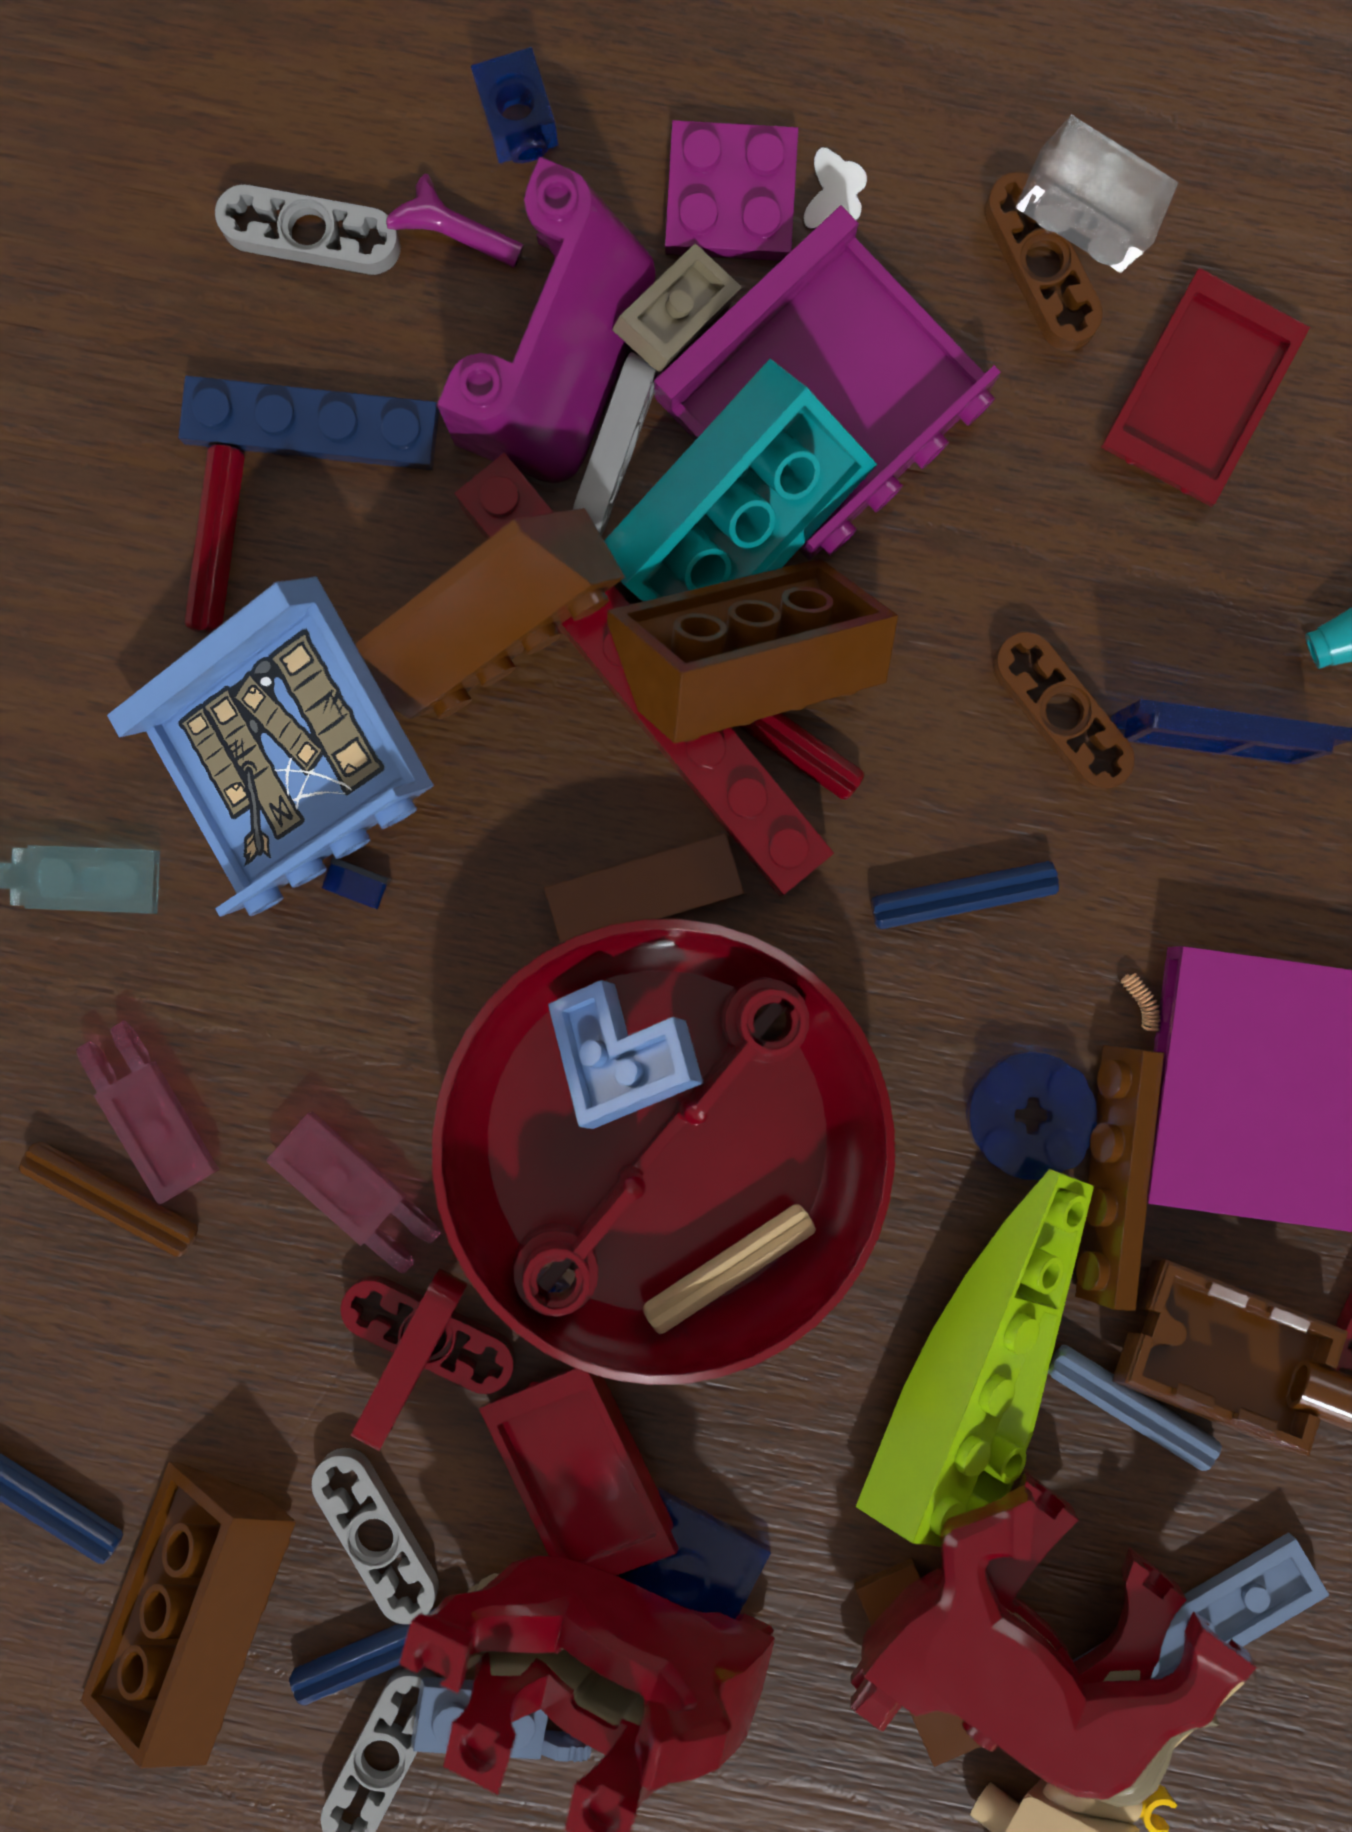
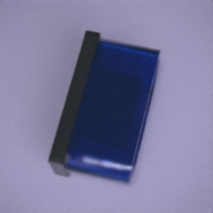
[321,857,392,910]

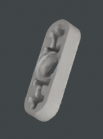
[215,184,401,275]
[573,352,660,536]
[312,1448,439,1624]
[321,1666,437,1832]

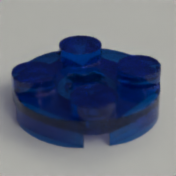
[966,1051,1097,1180]

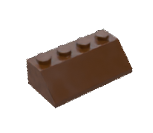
[355,508,625,719]
[607,559,898,743]
[80,1462,296,1768]

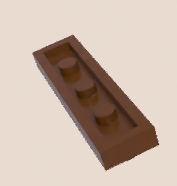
[1075,1045,1164,1311]

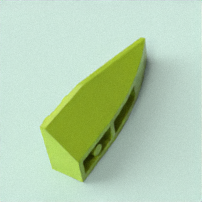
[856,1169,1094,1547]

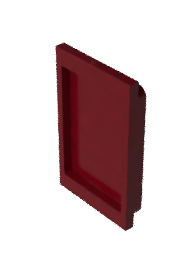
[1101,268,1310,507]
[479,1367,679,1576]

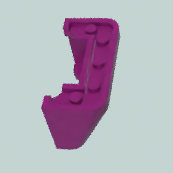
[437,157,656,483]

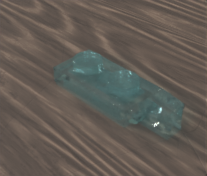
[0,845,160,914]

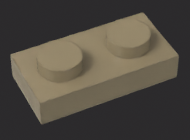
[612,243,742,374]

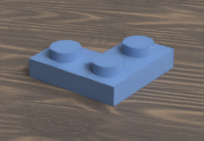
[548,980,703,1129]

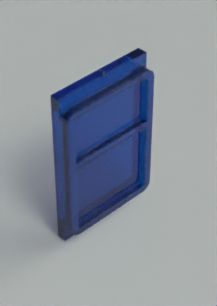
[1111,699,1352,764]

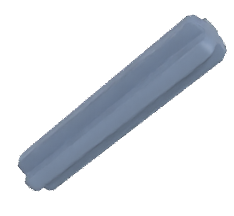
[1048,1345,1222,1471]

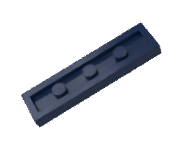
[178,375,439,471]

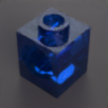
[471,47,558,164]

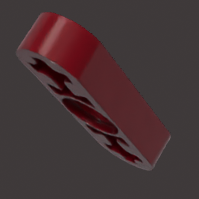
[351,1268,468,1451]
[341,1275,516,1394]

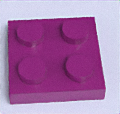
[665,120,798,261]

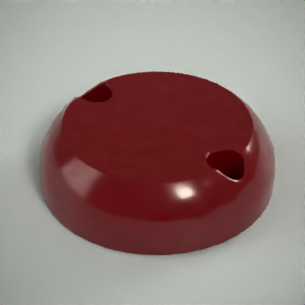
[432,919,895,1385]

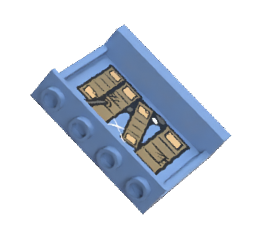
[107,577,434,917]

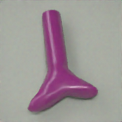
[386,173,524,268]

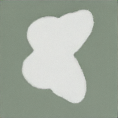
[804,148,867,229]

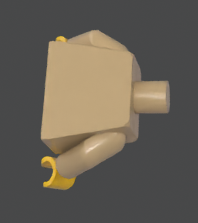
[970,1779,1177,1832]

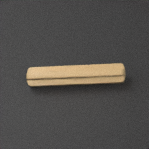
[642,1204,816,1334]

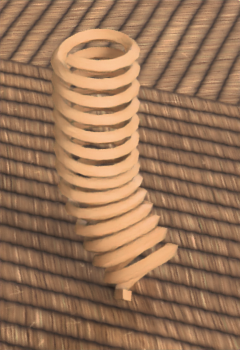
[1121,973,1161,1032]

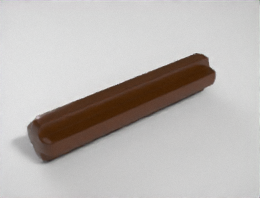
[19,1142,198,1257]

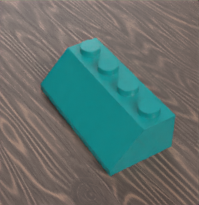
[604,359,878,602]

